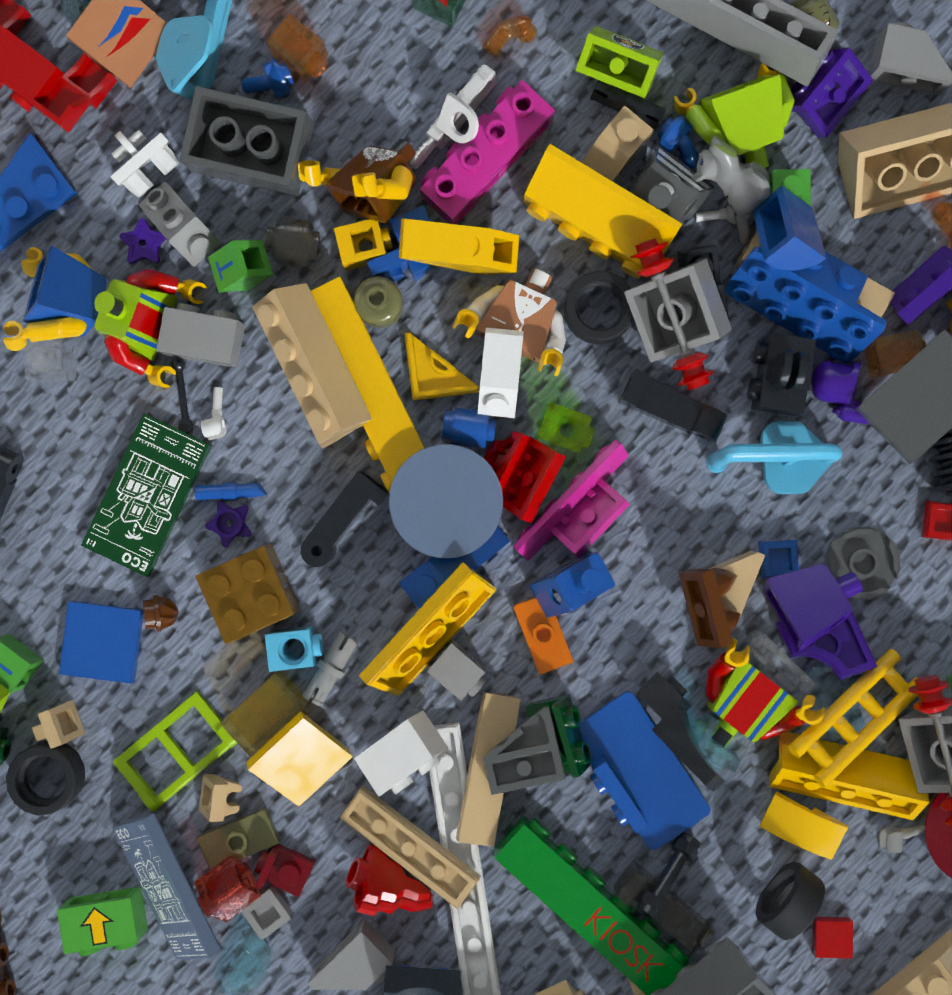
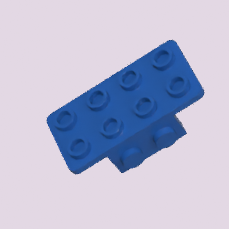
[725,247,887,363]
[579,691,711,850]

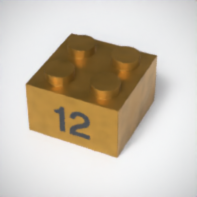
[195,544,301,645]

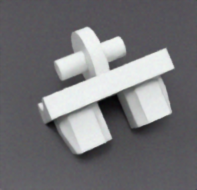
[110,130,179,198]

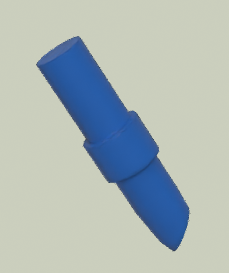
[195,482,267,501]

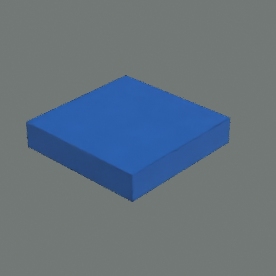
[59,601,144,684]

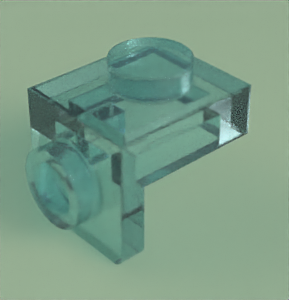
[691,712,742,773]

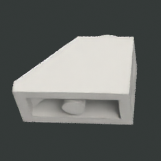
[478,328,524,418]

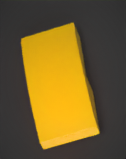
[759,791,849,860]

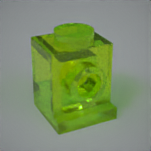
[536,402,595,454]

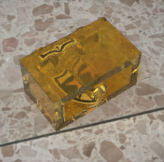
[220,670,311,757]

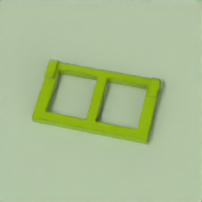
[113,691,239,812]

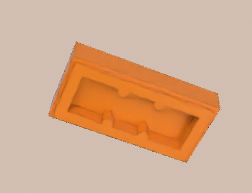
[513,597,574,675]

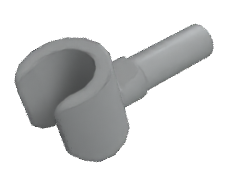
[879,823,925,853]

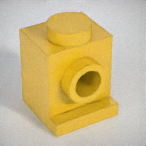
[334,219,393,272]

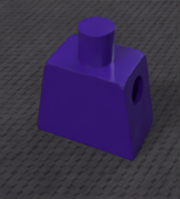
[763,564,863,652]

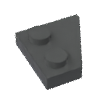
[483,705,566,795]

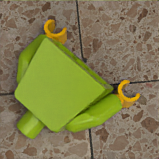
[674,63,794,168]

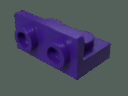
[790,47,873,138]
[890,246,952,325]

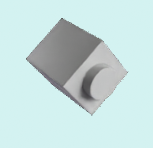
[427,639,486,701]

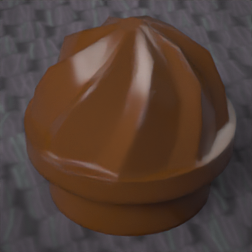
[143,595,179,632]

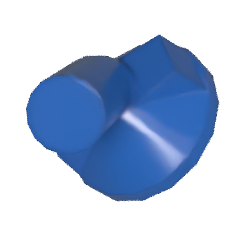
[242,58,294,98]
[657,116,699,169]

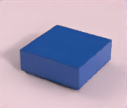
[758,540,799,579]

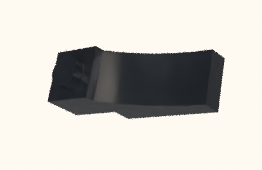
[637,672,724,792]

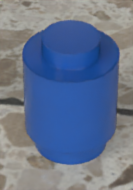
[442,407,496,448]

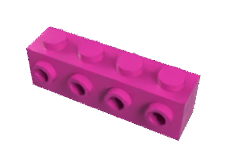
[420,80,555,225]

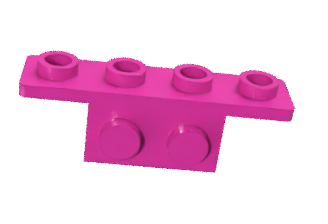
[514,440,629,561]

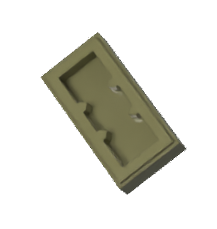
[197,807,281,872]

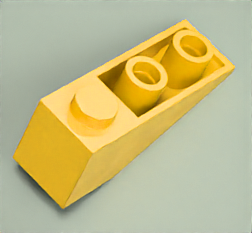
[399,219,519,276]

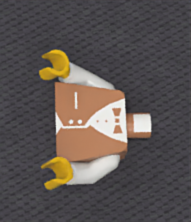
[452,268,566,376]

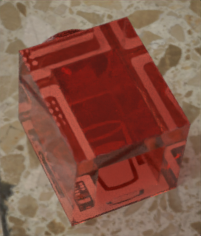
[194,856,262,922]

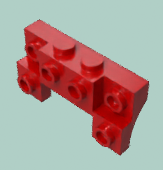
[0,0,118,133]

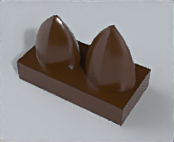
[679,568,741,648]

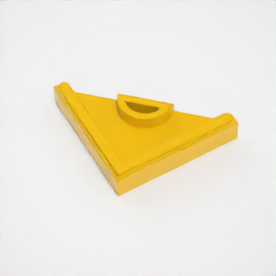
[404,332,480,401]

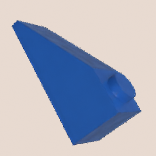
[399,526,510,609]

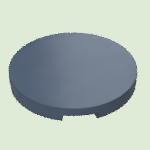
[389,444,503,558]

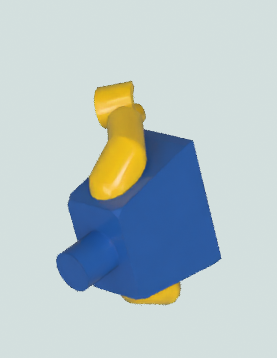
[3,246,107,351]

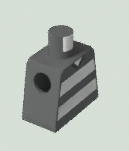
[632,145,715,222]

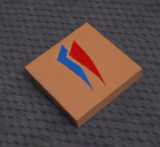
[66,0,167,88]

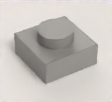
[240,885,294,941]

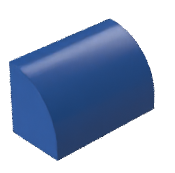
[753,186,826,271]

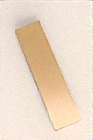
[456,691,521,847]
[340,786,481,909]

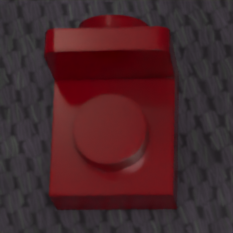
[254,844,316,897]

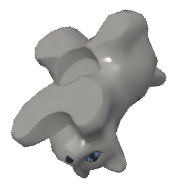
[694,136,770,245]

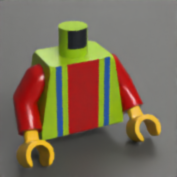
[94,269,207,388]
[705,638,825,748]

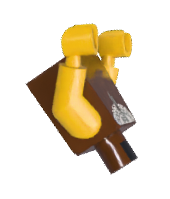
[298,139,416,223]

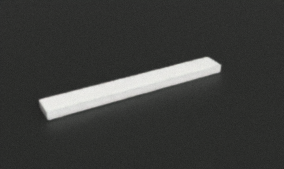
[430,722,501,995]

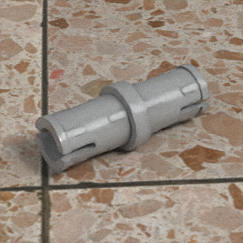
[302,630,359,707]

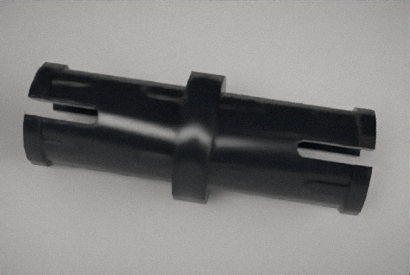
[590,80,666,131]

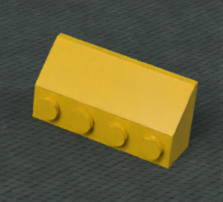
[523,144,682,279]

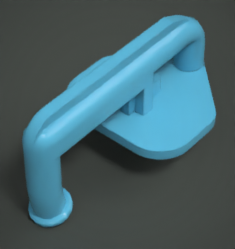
[156,0,232,100]
[706,421,843,495]

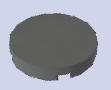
[825,527,900,599]

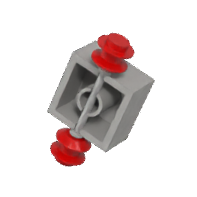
[624,237,732,390]
[898,675,952,828]

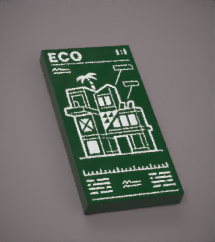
[81,413,212,577]

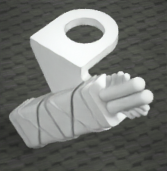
[410,64,498,169]

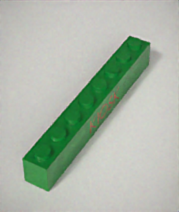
[494,815,690,995]

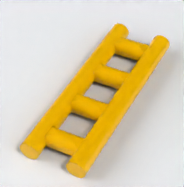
[788,649,918,788]

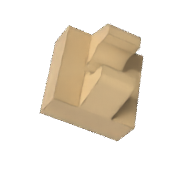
[31,700,86,749]
[199,774,242,822]

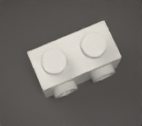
[354,710,448,797]

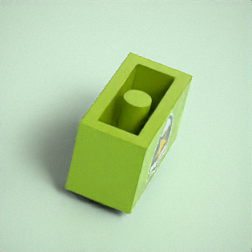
[575,26,664,98]

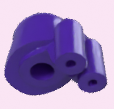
[810,361,870,425]

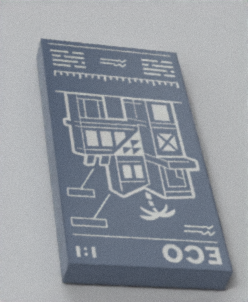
[112,813,220,959]

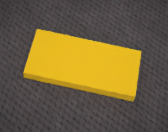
[359,562,496,696]

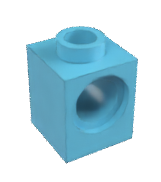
[265,626,324,672]

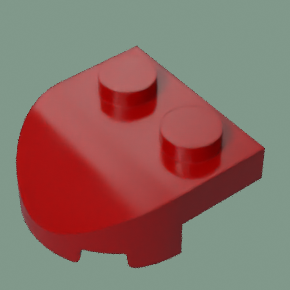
[484,432,566,523]

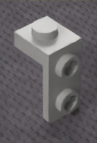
[139,182,221,267]

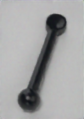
[171,357,194,433]

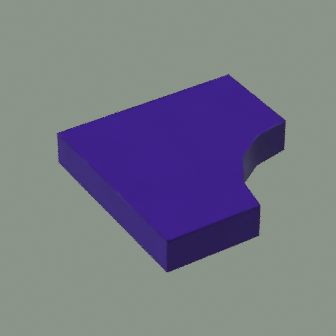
[775,611,877,681]

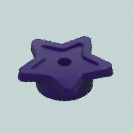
[119,218,166,264]
[205,501,252,548]

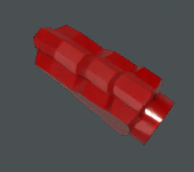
[345,843,433,916]

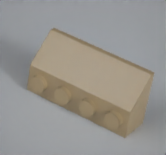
[838,103,952,219]
[252,283,372,449]

